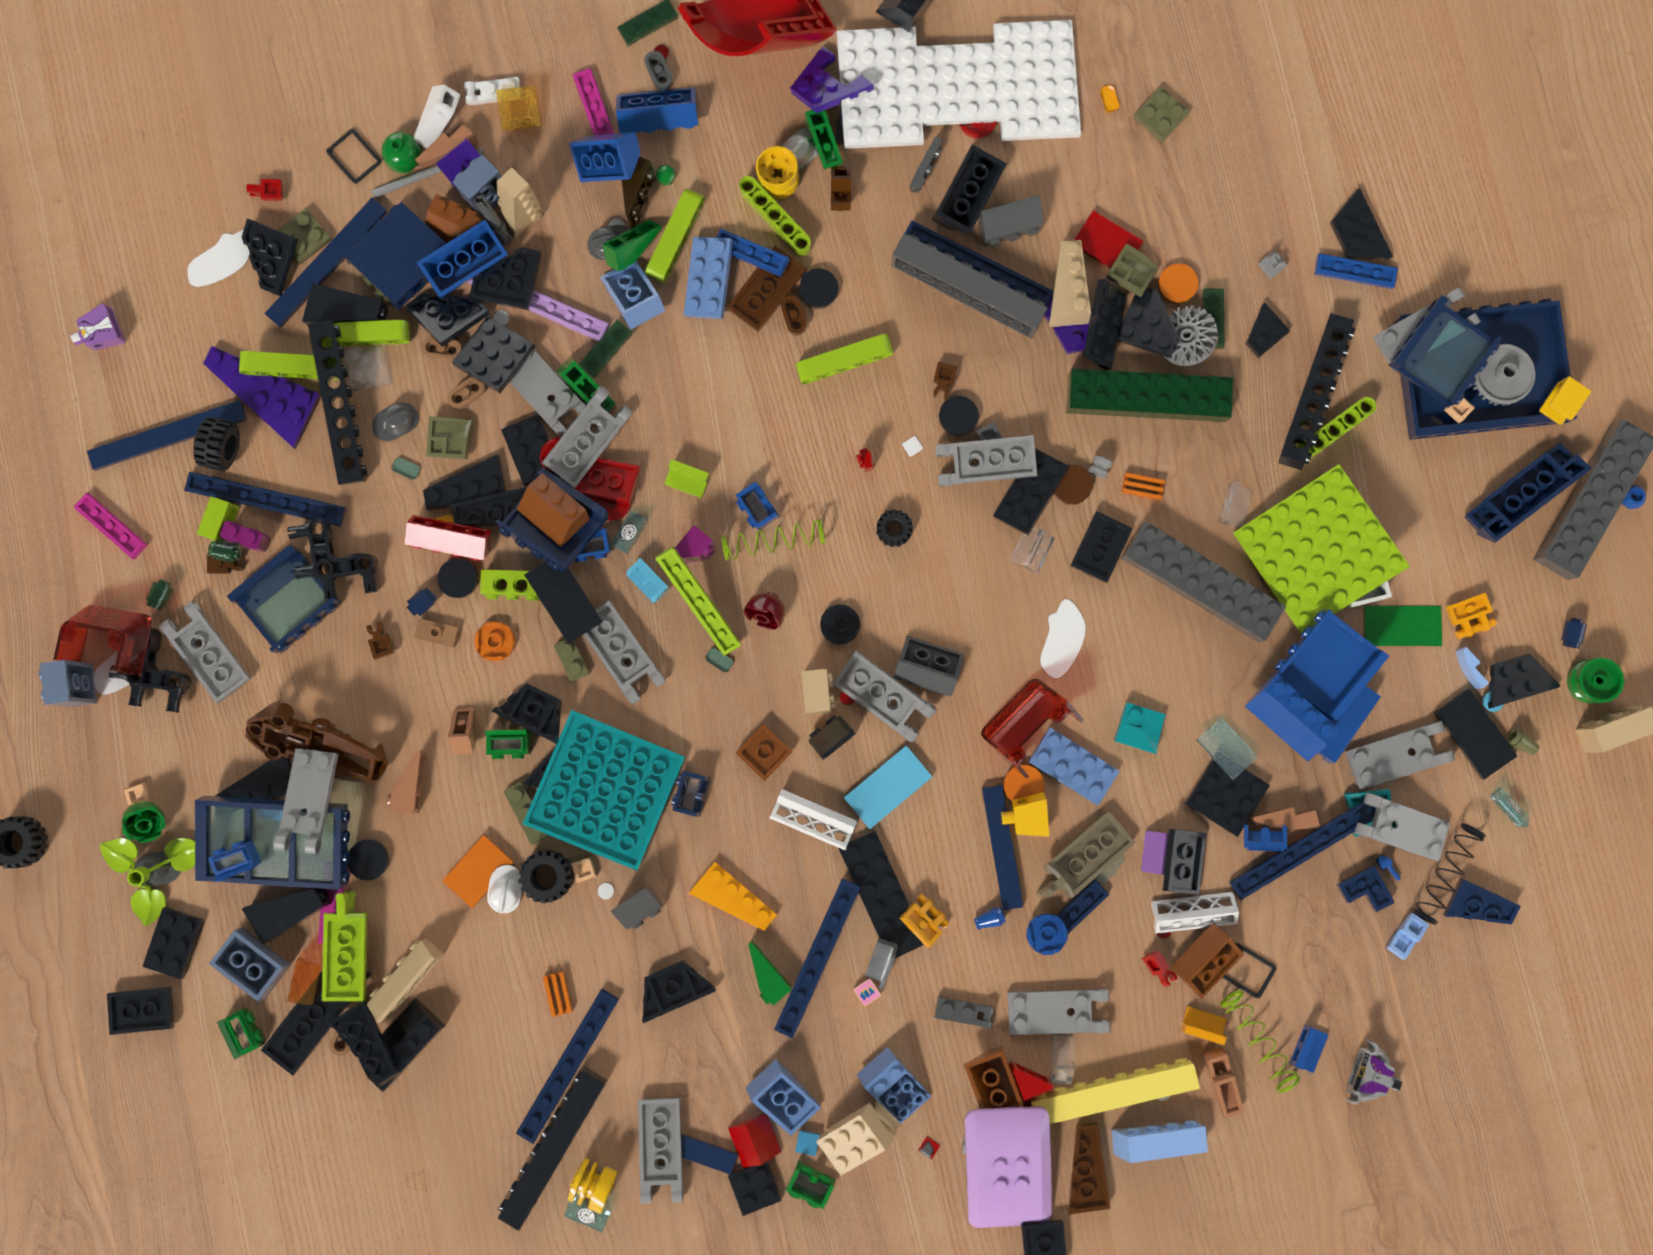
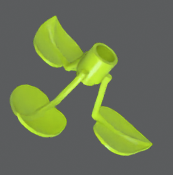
[100,838,195,926]

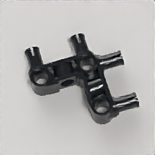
[287,519,378,600]
[109,625,192,713]

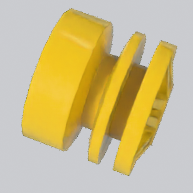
[756,146,800,199]
[568,1158,618,1214]

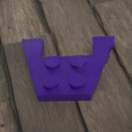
[790,46,874,113]
[1045,284,1114,354]

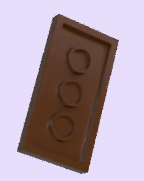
[727,245,807,333]

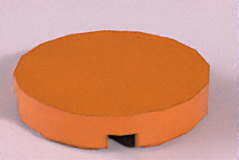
[1158,263,1199,304]
[474,621,516,662]
[1003,765,1044,801]

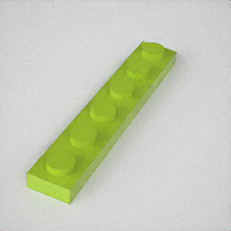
[655,546,741,656]

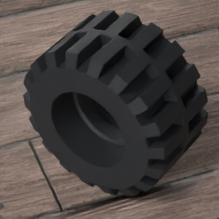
[193,417,240,472]
[0,816,48,869]
[518,850,574,903]

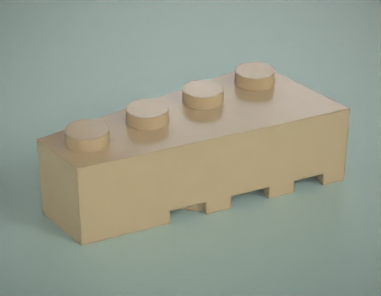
[497,167,543,239]
[1049,240,1091,327]

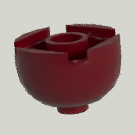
[743,592,785,630]

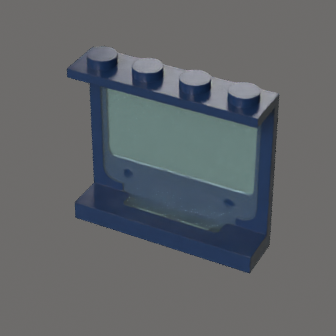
[1388,295,1502,408]
[227,545,341,653]

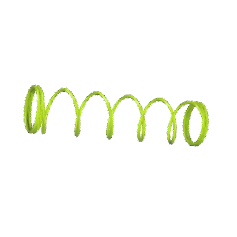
[721,519,825,561]
[1220,990,1300,1093]

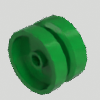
[1567,658,1625,704]

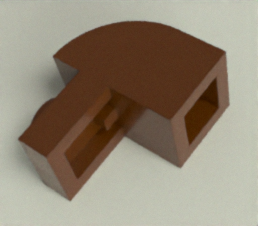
[831,166,851,211]

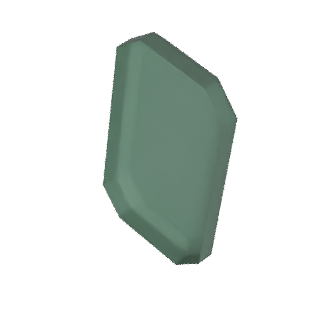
[392,457,420,480]
[705,648,733,672]

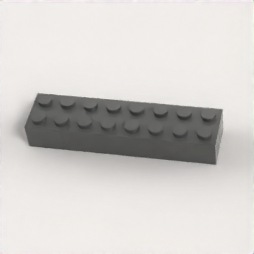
[891,233,1047,339]
[1533,419,1653,580]
[1121,521,1286,643]

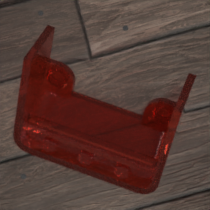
[53,605,152,676]
[981,679,1084,779]

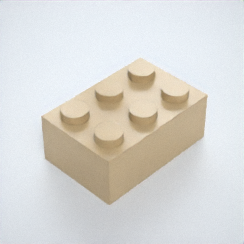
[802,669,834,715]
[1576,705,1653,753]
[816,1103,895,1176]

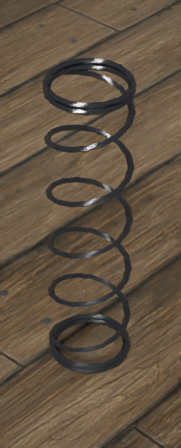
[1412,823,1486,925]

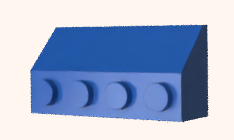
[616,87,698,133]
[569,132,640,182]
[417,220,508,299]
[1244,675,1340,761]

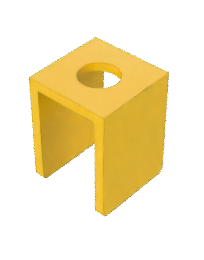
[1539,376,1592,425]

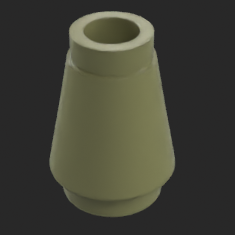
[1506,728,1540,755]

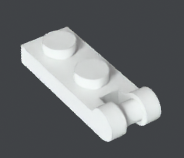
[464,77,522,105]

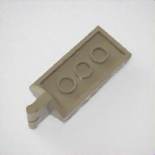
[1037,811,1136,898]

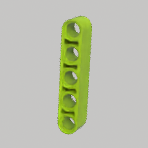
[739,176,811,256]
[645,188,705,283]
[322,320,410,347]
[795,334,894,384]
[239,351,339,380]
[1296,397,1376,458]

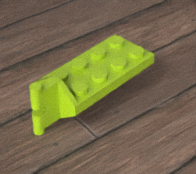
[322,890,367,1001]

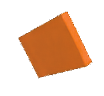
[442,835,514,908]

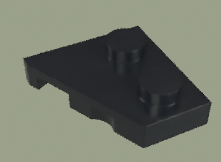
[1245,303,1290,358]

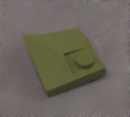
[1106,244,1159,297]
[426,416,474,460]

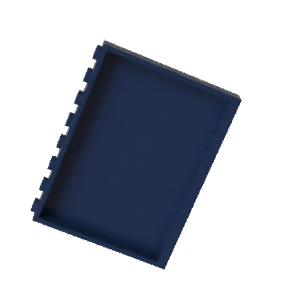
[1393,299,1577,440]

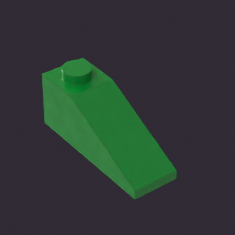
[804,110,843,170]
[602,219,662,271]
[555,358,616,412]
[748,940,792,1006]

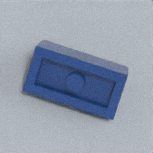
[1289,1025,1328,1073]

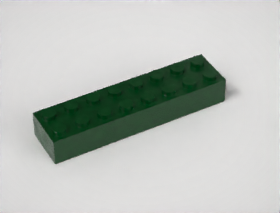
[1066,368,1233,422]

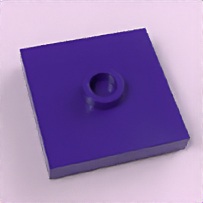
[435,138,480,195]

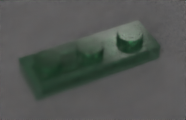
[617,0,678,46]
[1202,288,1225,349]
[578,320,633,379]

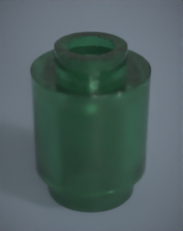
[208,540,241,564]
[146,579,173,610]

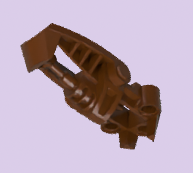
[245,700,388,783]

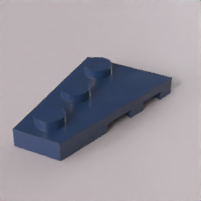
[1443,878,1521,925]

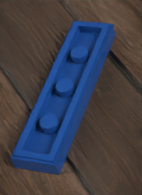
[716,228,790,277]
[1314,253,1398,289]

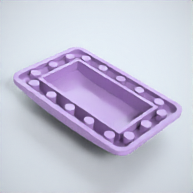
[965,1106,1052,1228]

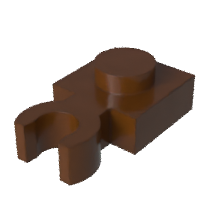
[933,362,957,400]
[207,553,244,574]
[366,622,395,660]

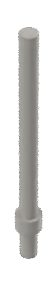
[371,147,485,198]

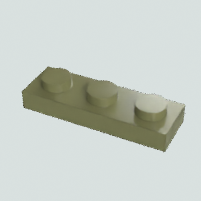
[503,782,550,846]

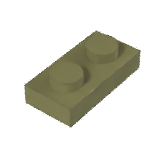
[554,640,590,682]

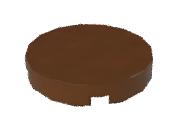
[1054,465,1093,505]

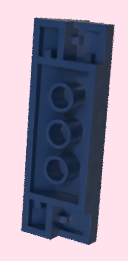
[1464,443,1592,543]

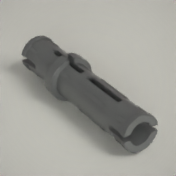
[473,194,513,244]

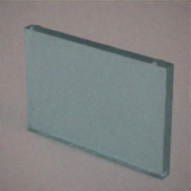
[1197,717,1258,780]

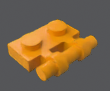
[1445,593,1497,639]
[900,893,949,948]

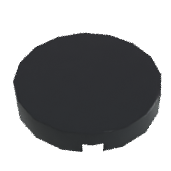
[799,268,839,309]
[938,396,979,436]
[437,558,479,598]
[820,604,860,645]
[348,840,389,880]

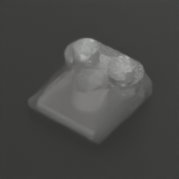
[344,344,393,391]

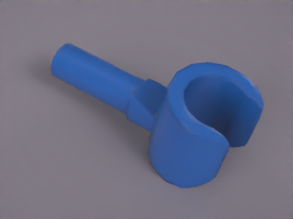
[1376,856,1401,881]

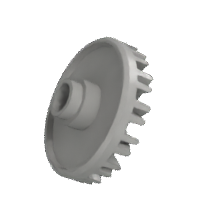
[1164,305,1218,366]
[1473,344,1536,406]

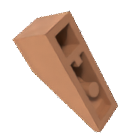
[387,752,426,813]

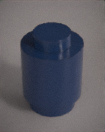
[407,587,437,616]
[1561,618,1587,649]

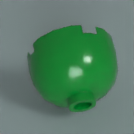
[381,131,423,174]
[121,801,166,843]

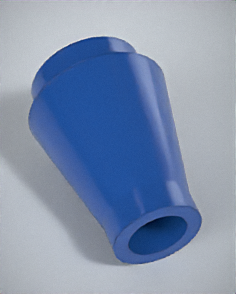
[974,907,1006,930]

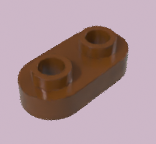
[781,295,807,336]

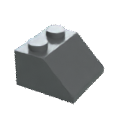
[611,885,663,930]

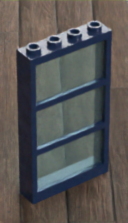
[195,796,350,890]

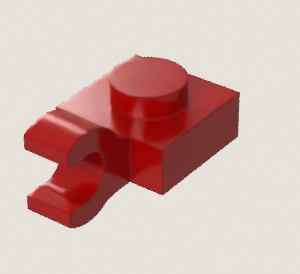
[246,179,283,201]
[856,448,873,473]
[1142,951,1178,987]

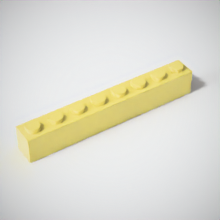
[1029,1058,1200,1124]

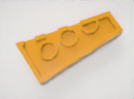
[688,861,778,931]

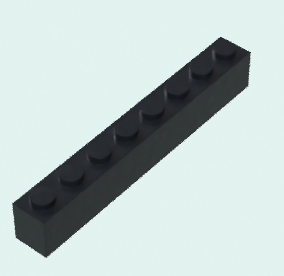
[498,1068,608,1231]

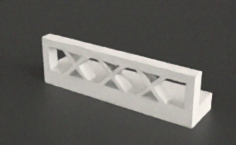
[770,789,857,850]
[1151,892,1239,933]

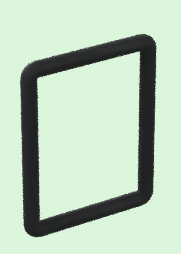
[326,129,381,184]
[1221,943,1276,998]

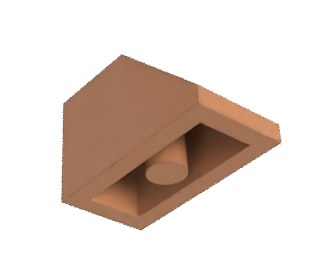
[448,708,476,755]

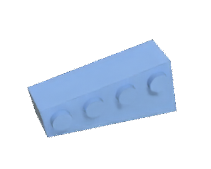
[1111,1120,1208,1163]

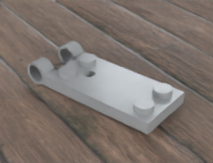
[1373,287,1481,372]
[510,350,585,437]
[542,385,633,488]
[935,435,1037,487]
[159,600,251,703]
[584,601,666,705]
[832,651,937,742]
[1345,721,1456,790]
[274,749,338,855]
[1354,793,1450,862]
[1007,989,1111,1035]
[638,1097,684,1204]

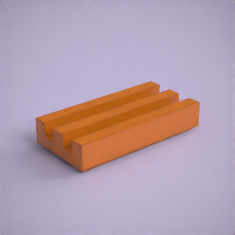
[1121,473,1165,501]
[543,971,573,1017]

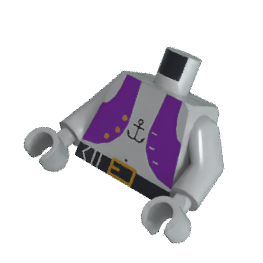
[1345,1039,1402,1104]

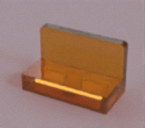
[287,957,321,1005]

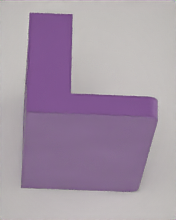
[1141,831,1169,875]

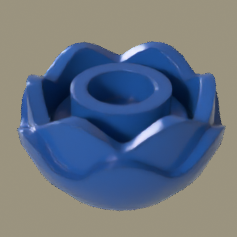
[1622,484,1646,509]

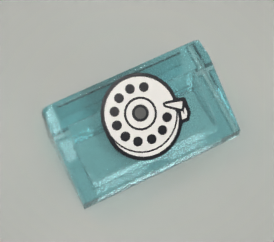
[610,511,648,555]
[1490,787,1529,828]
[564,1197,610,1232]

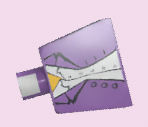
[71,303,126,350]

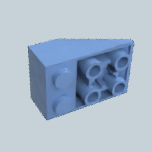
[857,1047,931,1123]

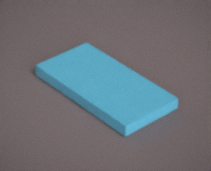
[844,746,932,829]

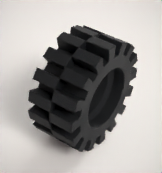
[876,509,913,547]

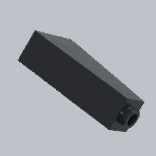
[302,283,388,326]
[242,888,332,944]

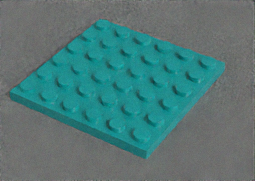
[523,710,685,871]

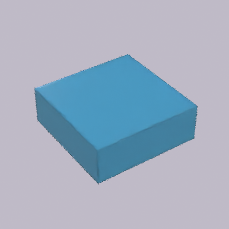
[795,1130,820,1156]

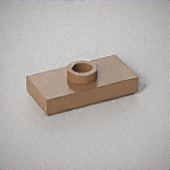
[414,619,459,647]

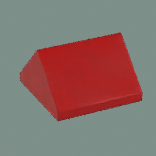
[1009,1061,1054,1100]
[728,1113,782,1168]

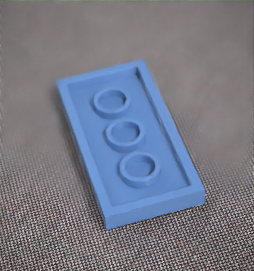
[684,237,733,319]
[1028,727,1120,806]

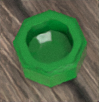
[656,165,676,186]

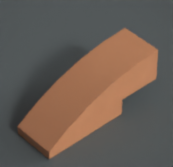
[415,124,479,169]
[1249,807,1320,829]
[1202,1047,1244,1118]

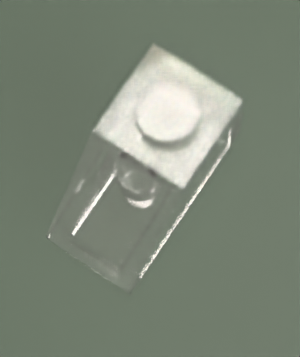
[1050,1034,1075,1084]

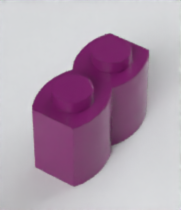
[220,521,271,552]

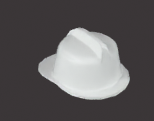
[782,128,817,169]
[487,865,522,913]

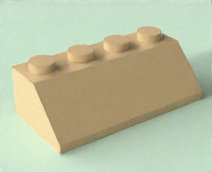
[367,938,444,1024]

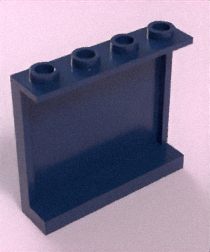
[343,201,446,310]
[496,467,609,573]

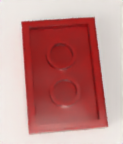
[1074,210,1144,269]
[575,458,640,505]

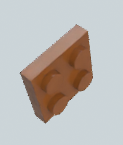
[736,723,793,781]

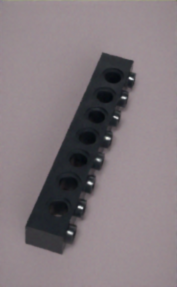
[1278,313,1356,470]
[308,320,368,486]

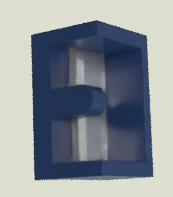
[671,771,710,817]

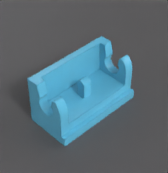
[626,558,670,604]

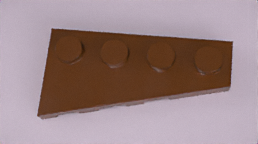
[1068,1122,1111,1215]

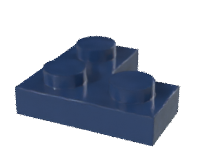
[1336,865,1395,912]

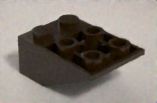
[622,157,656,228]

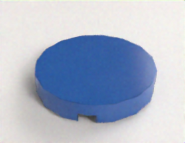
[1026,913,1068,955]

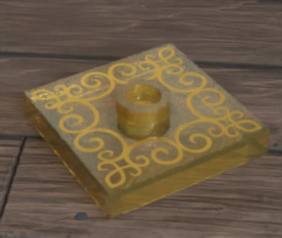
[496,85,542,131]

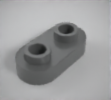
[644,51,673,91]

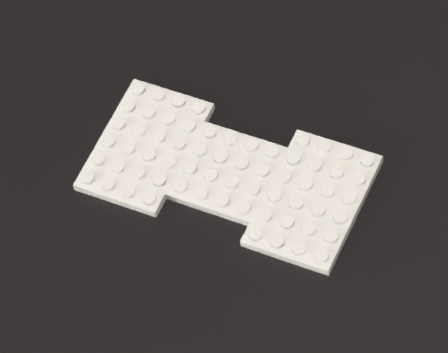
[836,20,1081,149]

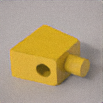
[1001,792,1049,836]

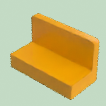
[1180,1006,1227,1045]

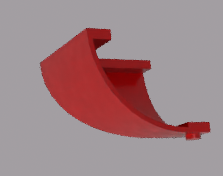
[677,0,837,57]

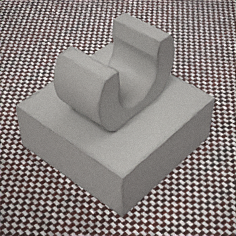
[1258,250,1288,280]

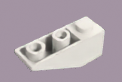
[414,85,461,149]

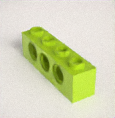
[480,570,539,601]

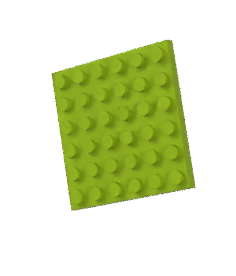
[1233,464,1410,633]

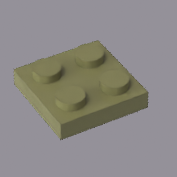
[1133,86,1190,143]
[278,208,332,264]

